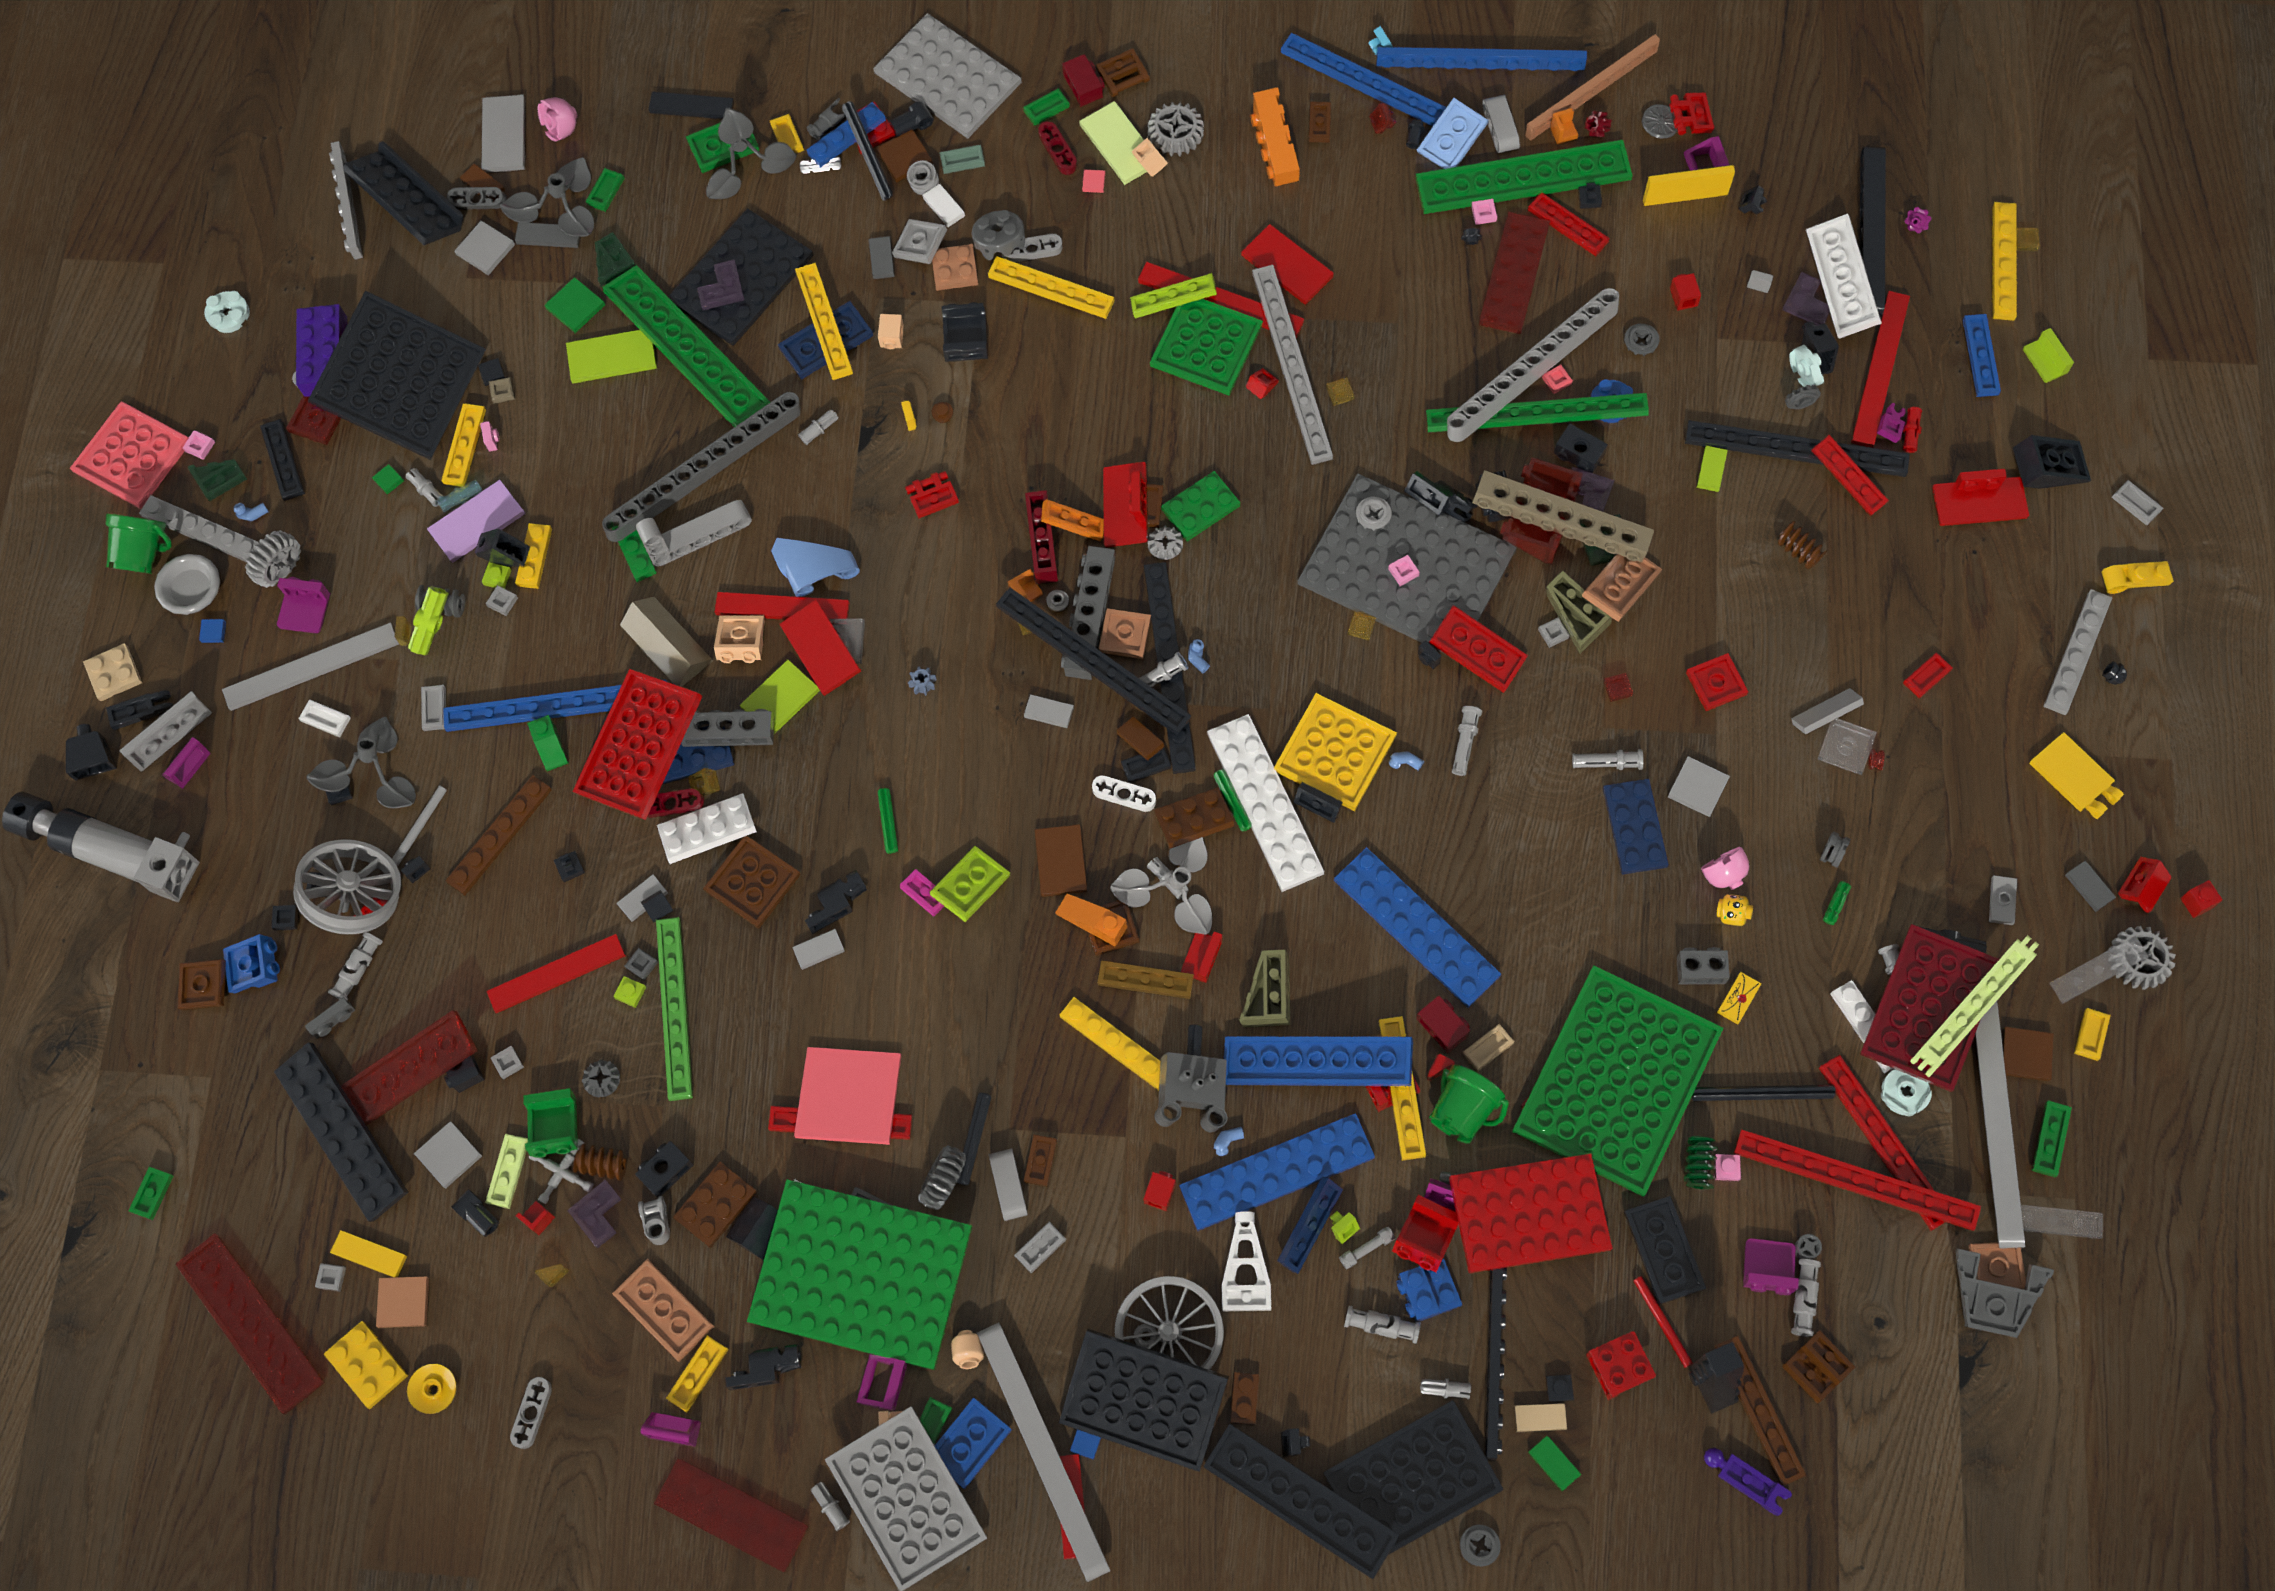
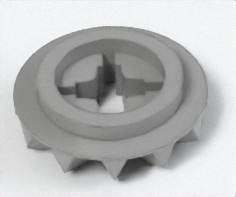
[1356,497,1392,531]
[1148,526,1183,560]

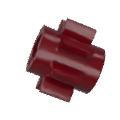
[1585,111,1612,137]

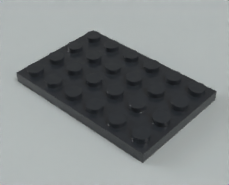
[668,208,814,346]
[1059,1328,1229,1472]
[1323,1400,1504,1555]

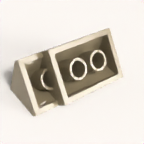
[620,597,713,687]

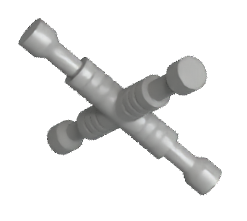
[529,1139,594,1204]

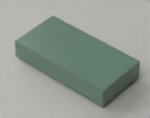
[940,145,985,174]

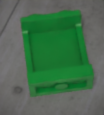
[523,1088,578,1158]

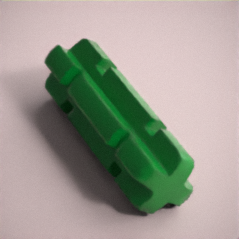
[1823,881,1851,925]

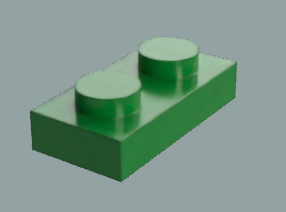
[128,1167,174,1220]

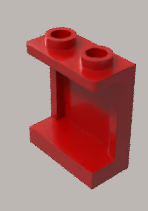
[1392,1195,1459,1272]

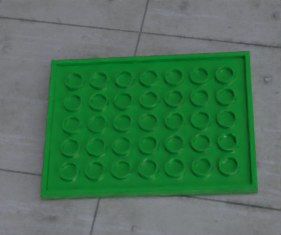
[1512,965,1724,1197]
[747,1180,973,1370]

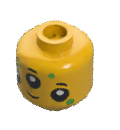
[1717,894,1753,926]

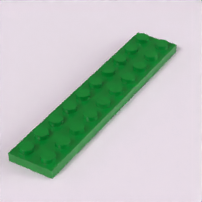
[1415,140,1633,214]
[603,265,771,428]

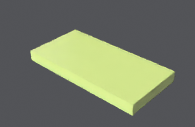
[1080,101,1147,185]

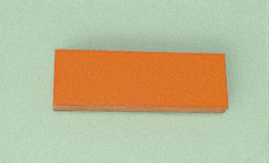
[1041,499,1104,541]

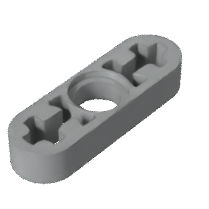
[1002,234,1063,262]
[510,1377,552,1449]

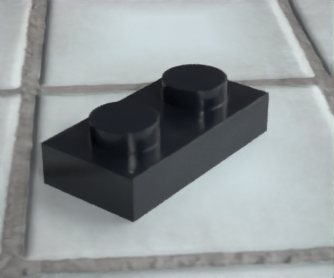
[1293,782,1343,823]

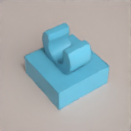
[1369,26,1393,54]

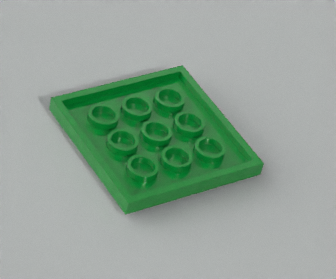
[1150,299,1263,396]

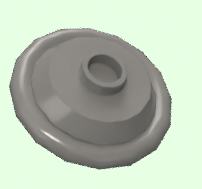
[154,554,220,615]

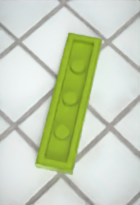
[1130,273,1217,318]

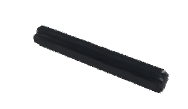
[957,1093,991,1185]

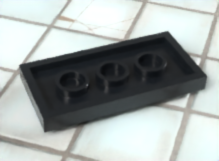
[1624,1196,1706,1305]

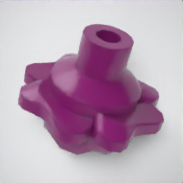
[1905,207,1932,233]

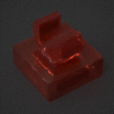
[1369,103,1397,134]

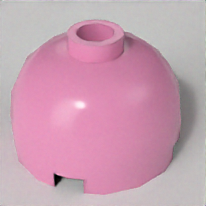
[538,97,577,141]
[1701,847,1749,890]

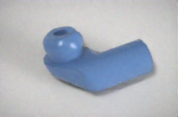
[233,503,268,521]
[1188,639,1210,673]
[1389,751,1424,771]
[1214,1127,1244,1156]

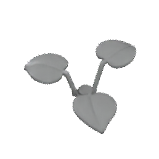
[1111,837,1212,934]

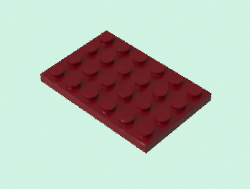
[1859,924,1999,1092]

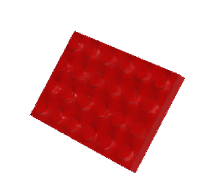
[572,669,703,820]
[1449,1154,1613,1274]

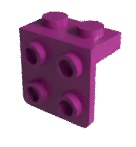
[277,577,330,633]
[1743,1239,1799,1295]

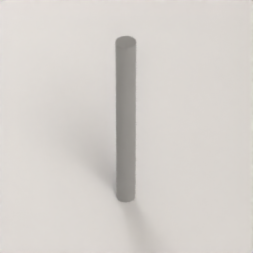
[392,786,447,867]

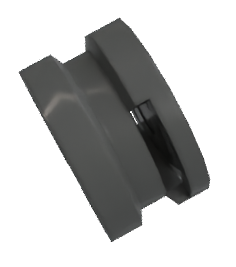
[1820,831,1851,868]

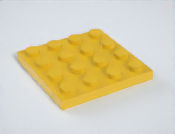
[1274,693,1397,811]

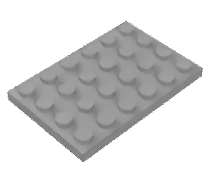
[874,13,1022,138]
[825,1406,987,1591]

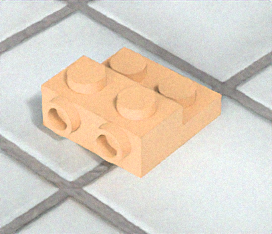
[714,616,765,663]

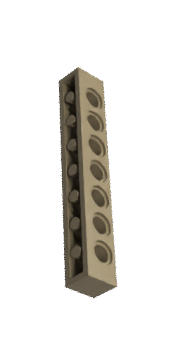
[1472,470,1654,563]

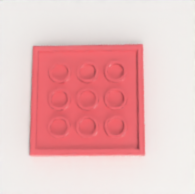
[70,401,189,509]
[794,1047,901,1145]

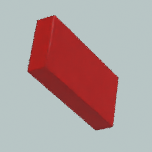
[1903,652,1953,699]

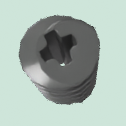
[415,585,465,618]

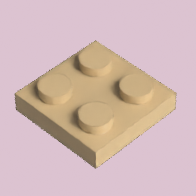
[83,643,142,701]

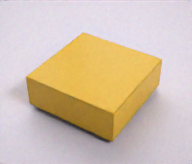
[901,401,917,431]

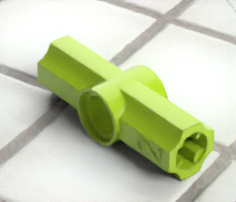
[408,586,449,655]

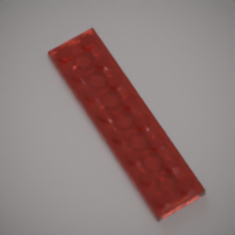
[175,1234,325,1415]

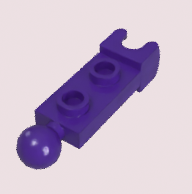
[1704,1448,1792,1516]

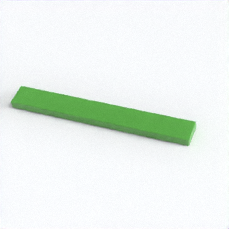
[656,917,693,1101]

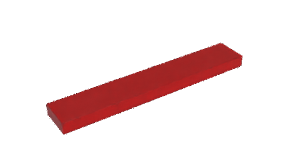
[715,592,850,623]
[487,934,626,1014]
[768,1106,913,1140]

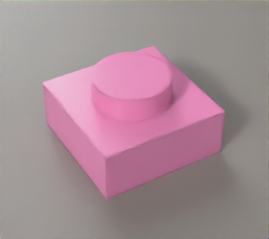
[1471,199,1497,225]
[481,421,499,452]
[183,430,215,460]
[1388,555,1420,586]
[1714,1154,1741,1181]

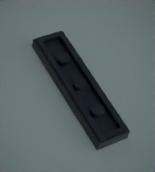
[649,92,734,119]
[260,419,305,501]

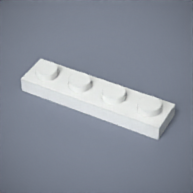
[1831,980,1894,1074]

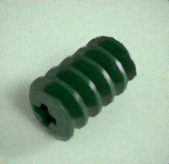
[1683,1136,1718,1190]

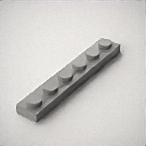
[329,141,363,259]
[139,495,259,563]
[2043,589,2112,715]

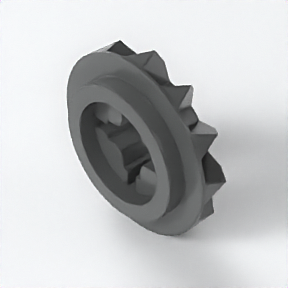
[1624,324,1659,356]
[1785,385,1821,409]
[582,1060,620,1097]
[1460,1525,1501,1567]

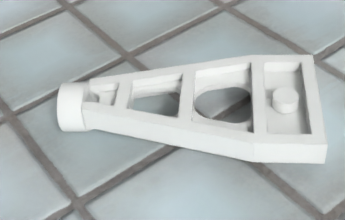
[1222,1212,1271,1311]

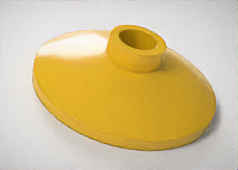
[407,1364,457,1414]

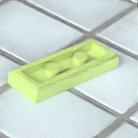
[485,1134,528,1209]

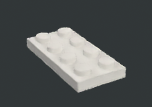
[657,793,757,864]

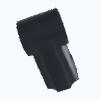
[889,101,934,137]
[451,1189,500,1237]

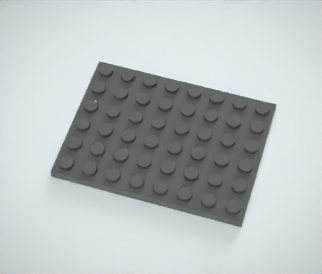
[1298,474,1517,652]

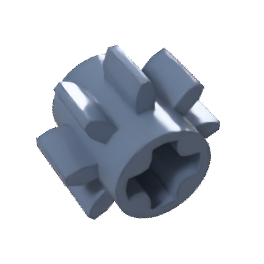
[908,667,936,696]

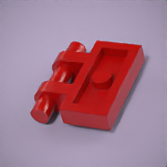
[1669,93,1714,135]
[905,471,959,519]

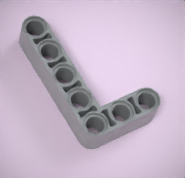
[636,500,752,566]

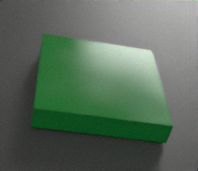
[544,277,605,333]

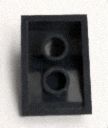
[2013,435,2091,489]

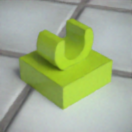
[1330,1211,1360,1244]

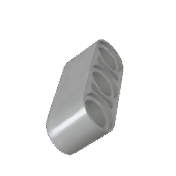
[1482,95,1520,153]
[989,1149,1028,1221]

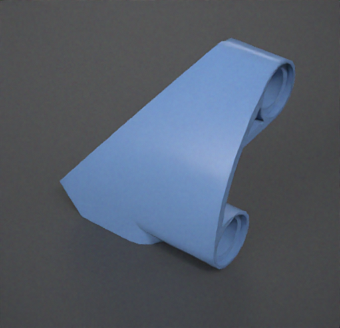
[771,538,860,597]

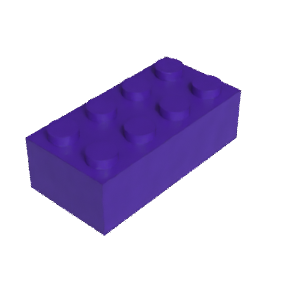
[296,304,347,397]

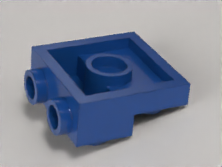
[223,934,280,994]
[1396,1259,1462,1322]

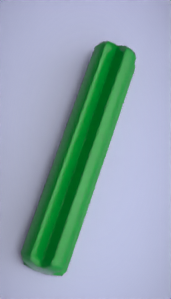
[1214,769,1252,832]
[877,788,898,854]

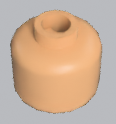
[951,1330,984,1369]

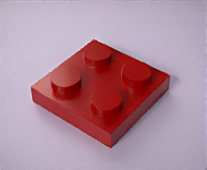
[1686,653,1748,711]

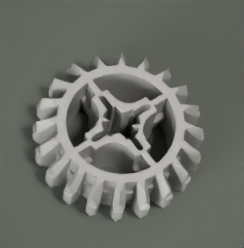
[1148,101,1204,157]
[245,530,301,588]
[2108,926,2175,990]

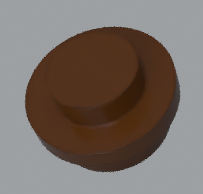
[931,402,953,423]

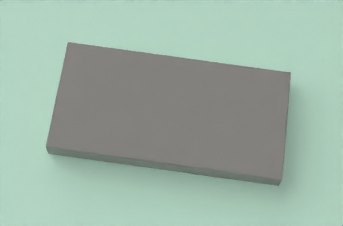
[482,95,525,173]
[120,691,212,771]

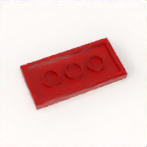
[1241,224,1334,305]
[779,600,861,696]
[1429,605,1528,693]

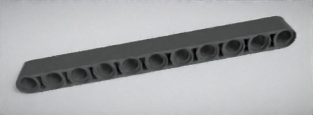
[602,392,801,542]

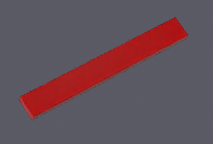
[1138,262,1304,339]
[1851,291,1910,448]
[1818,1055,1945,1231]

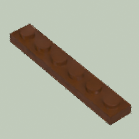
[445,775,552,896]
[1714,1336,1806,1486]

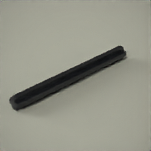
[1692,1085,1836,1101]

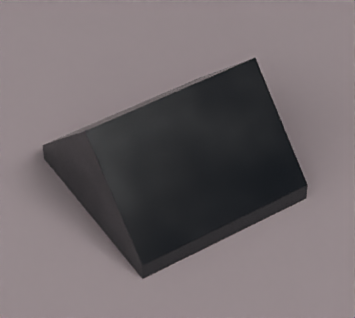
[726,1196,778,1261]

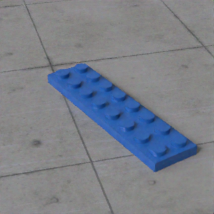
[1334,847,1501,1008]
[1224,1037,1413,1086]
[1179,1113,1375,1231]

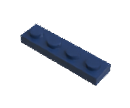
[1277,1176,1343,1274]

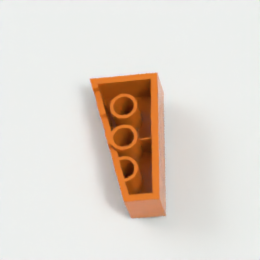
[1250,87,1300,186]

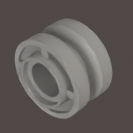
[907,161,939,195]

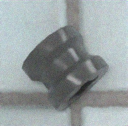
[1794,1234,1822,1260]

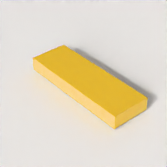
[330,1230,407,1278]
[666,1336,729,1412]

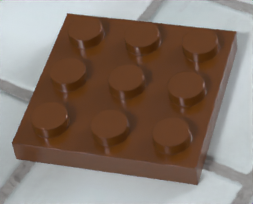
[703,836,801,929]

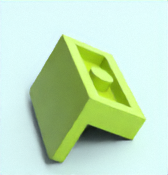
[2023,328,2074,383]

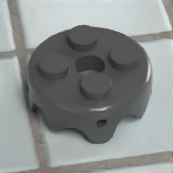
[972,210,1025,260]

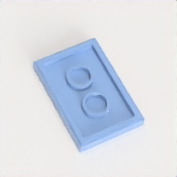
[1417,98,1488,169]

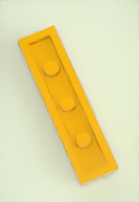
[442,404,486,487]

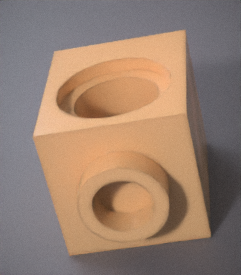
[878,314,904,349]

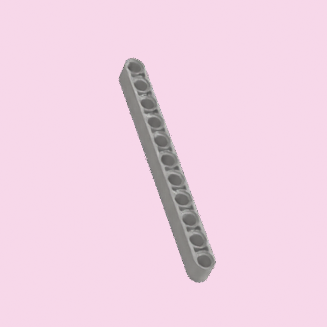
[1447,288,1619,442]
[1975,1001,2025,1249]
[977,1322,1110,1582]

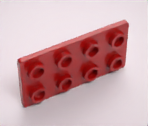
[1103,462,1148,548]
[1932,469,2029,526]

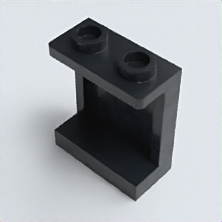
[941,302,988,362]

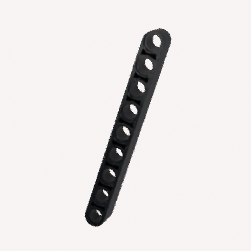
[1859,146,1886,316]

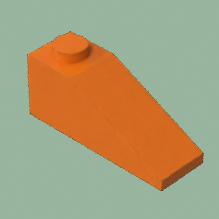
[1055,894,1127,947]

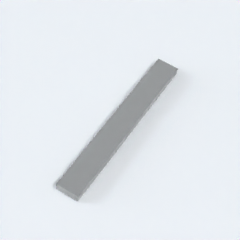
[222,623,399,711]

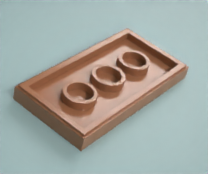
[1582,554,1662,622]
[612,1259,715,1362]

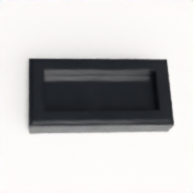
[1121,748,1171,783]

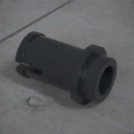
[1406,120,1425,149]

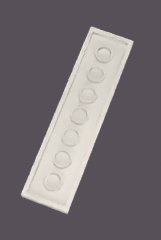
[1207,714,1324,892]

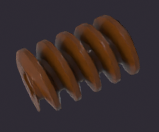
[1778,521,1828,570]
[573,1143,627,1181]

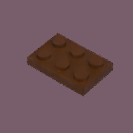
[1154,787,1234,849]
[673,1162,757,1248]

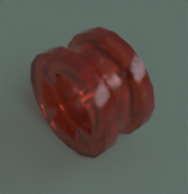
[1868,749,1885,771]

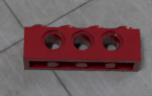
[1025,490,1058,584]

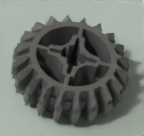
[919,1145,966,1210]

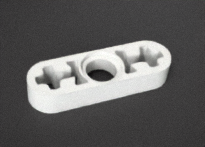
[1092,776,1156,812]

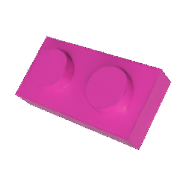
[900,869,944,917]

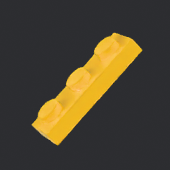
[515,523,552,589]

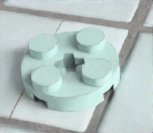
[205,291,250,333]
[1789,345,1824,387]
[1881,1069,1932,1116]

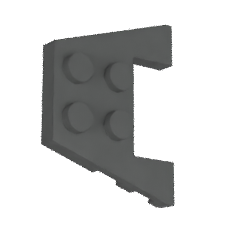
[1955,1248,2054,1338]

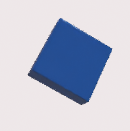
[199,619,226,643]
[1070,1430,1101,1460]

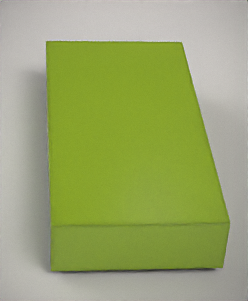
[1697,446,1728,492]

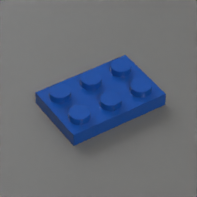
[935,1398,1012,1489]

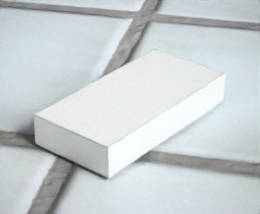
[923,184,965,227]
[299,699,351,737]

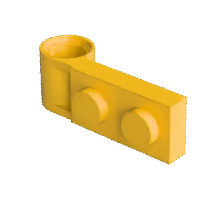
[2101,561,2174,594]

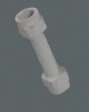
[1339,1227,1396,1270]

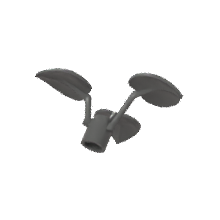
[706,108,796,199]
[500,157,594,237]
[306,717,416,808]

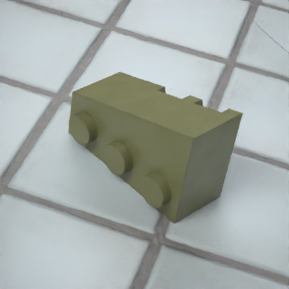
[1546,571,1612,654]
[1239,950,1290,1027]

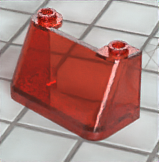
[1500,457,1583,565]

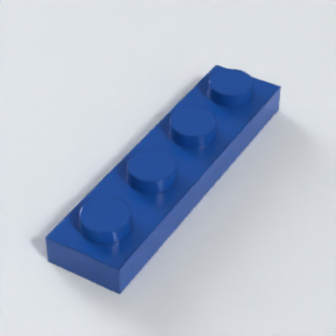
[807,102,886,168]
[1963,314,2001,397]

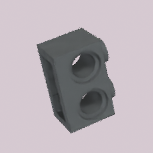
[1677,947,1730,984]

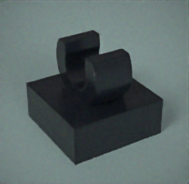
[1578,183,1602,209]
[1738,185,1767,214]
[326,784,353,806]
[554,851,585,882]
[1281,1428,1310,1457]

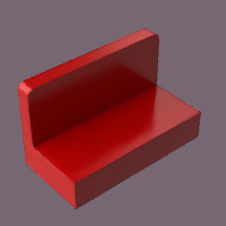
[2118,857,2171,913]
[1181,932,1223,983]

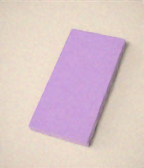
[427,480,525,563]

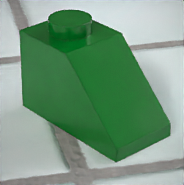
[527,715,569,771]

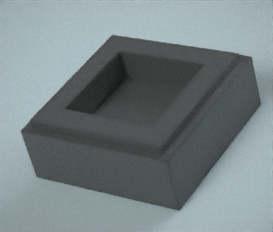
[625,948,658,980]

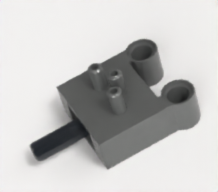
[1154,1024,1227,1132]

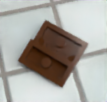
[1782,1330,1856,1404]

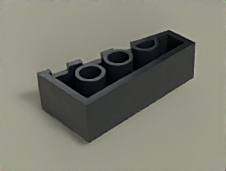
[1689,1342,1744,1414]

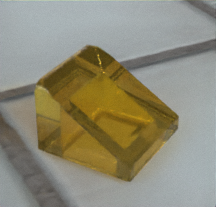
[688,768,720,798]
[534,1264,569,1287]

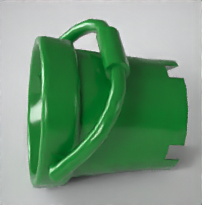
[106,513,172,574]
[1429,1065,1509,1144]

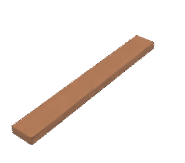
[1525,34,1660,140]

